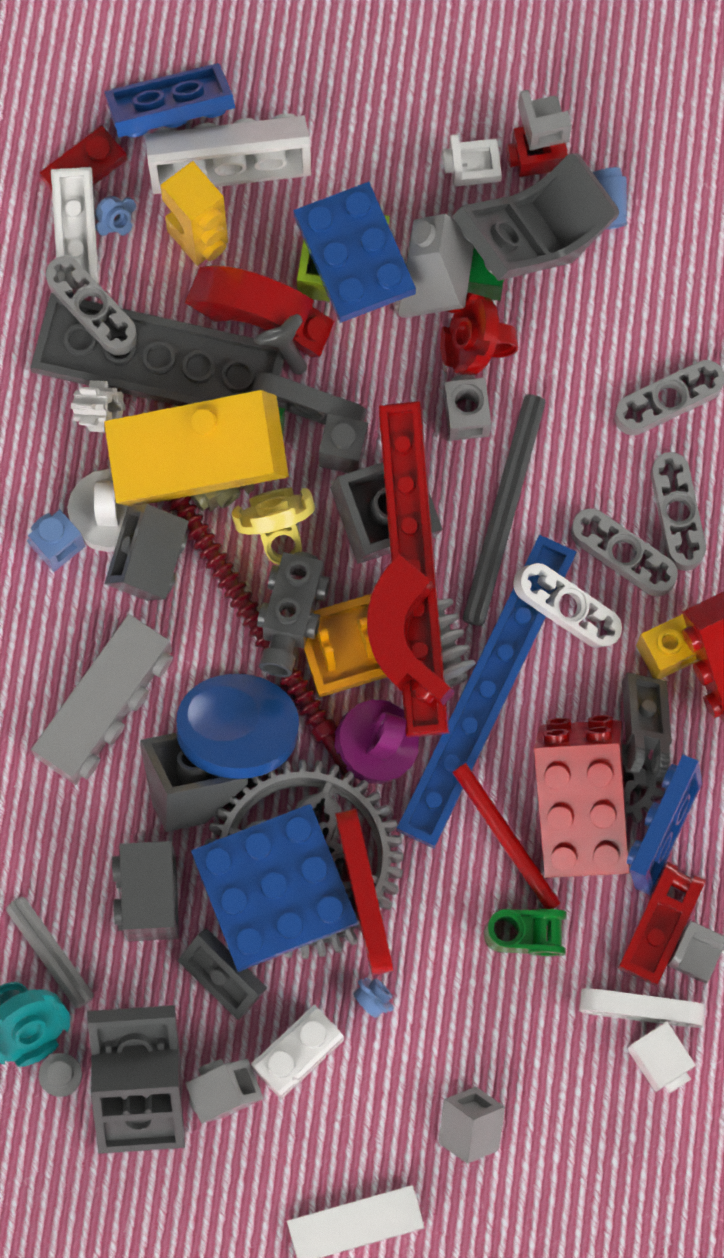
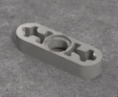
[46,256,137,355]
[615,360,724,435]
[651,452,706,571]
[571,509,678,596]

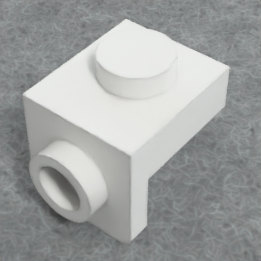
[442,134,502,187]

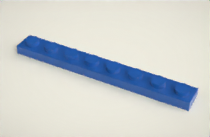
[396,534,577,849]

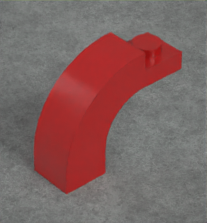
[185,266,335,357]
[367,554,455,706]

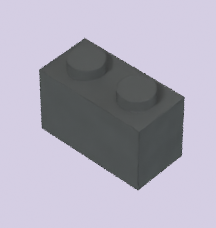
[104,504,189,601]

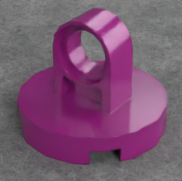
[335,699,419,784]

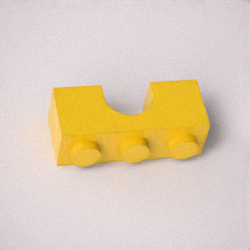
[160,161,228,266]

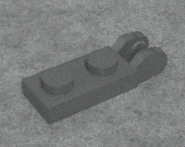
[622,673,672,778]

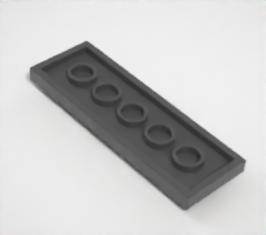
[30,293,285,406]

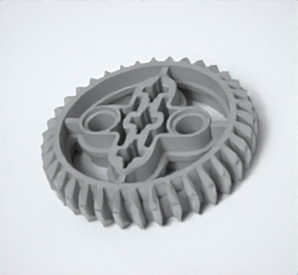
[205,760,404,959]

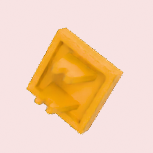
[303,594,387,698]

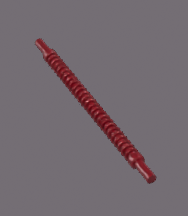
[165,496,348,776]

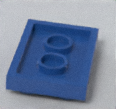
[104,63,235,138]
[293,182,416,323]
[627,754,703,896]

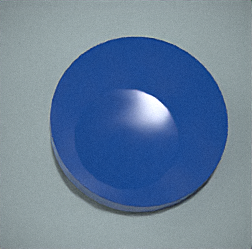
[176,674,299,779]

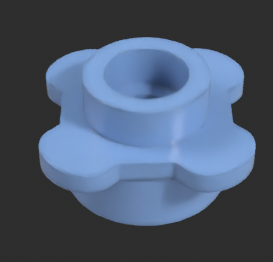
[95,196,136,236]
[353,977,394,1018]

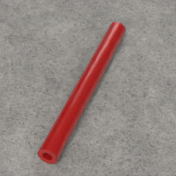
[452,763,561,909]

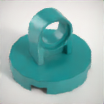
[0,982,70,1067]

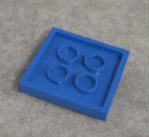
[191,804,358,972]

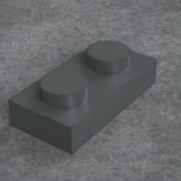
[178,928,267,1020]

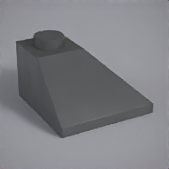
[140,733,248,832]

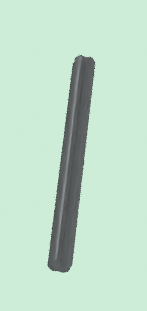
[463,394,546,626]

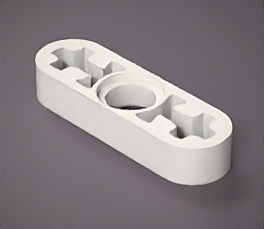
[513,563,622,648]
[579,989,705,1028]

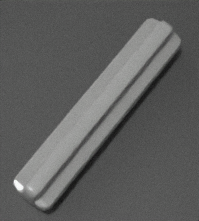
[6,896,94,1009]

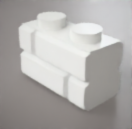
[251,1004,344,1100]

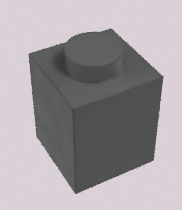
[319,414,368,473]

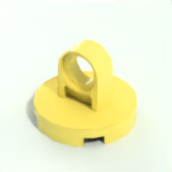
[231,487,315,565]

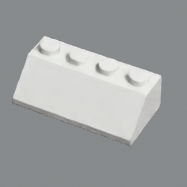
[145,113,311,194]

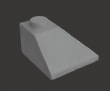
[398,214,474,318]

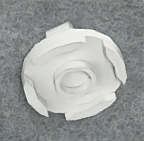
[67,469,128,552]

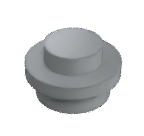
[39,1053,82,1097]

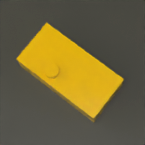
[104,390,289,506]

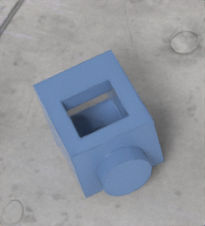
[27,509,85,572]

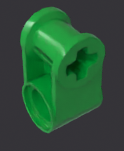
[484,909,567,957]

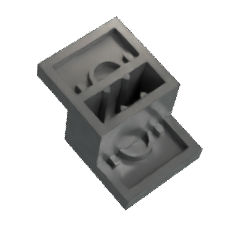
[87,1005,185,1154]

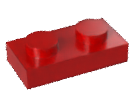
[39,125,128,191]

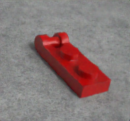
[618,862,706,987]

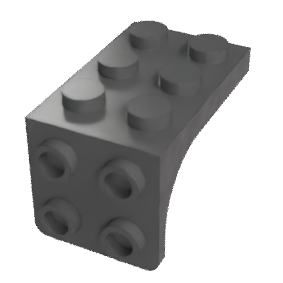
[453,153,619,281]

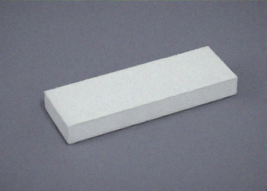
[51,167,99,291]
[287,1185,425,1258]

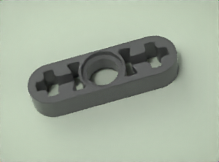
[252,373,367,425]

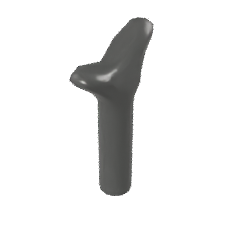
[254,314,307,375]

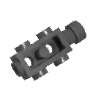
[257,552,330,677]

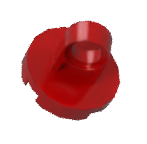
[440,293,518,375]

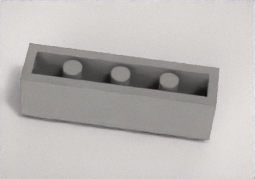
[31,614,173,785]

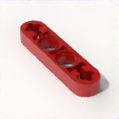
[335,809,394,976]

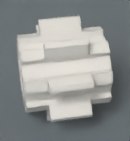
[71,380,125,432]

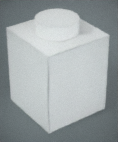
[627,1022,696,1093]

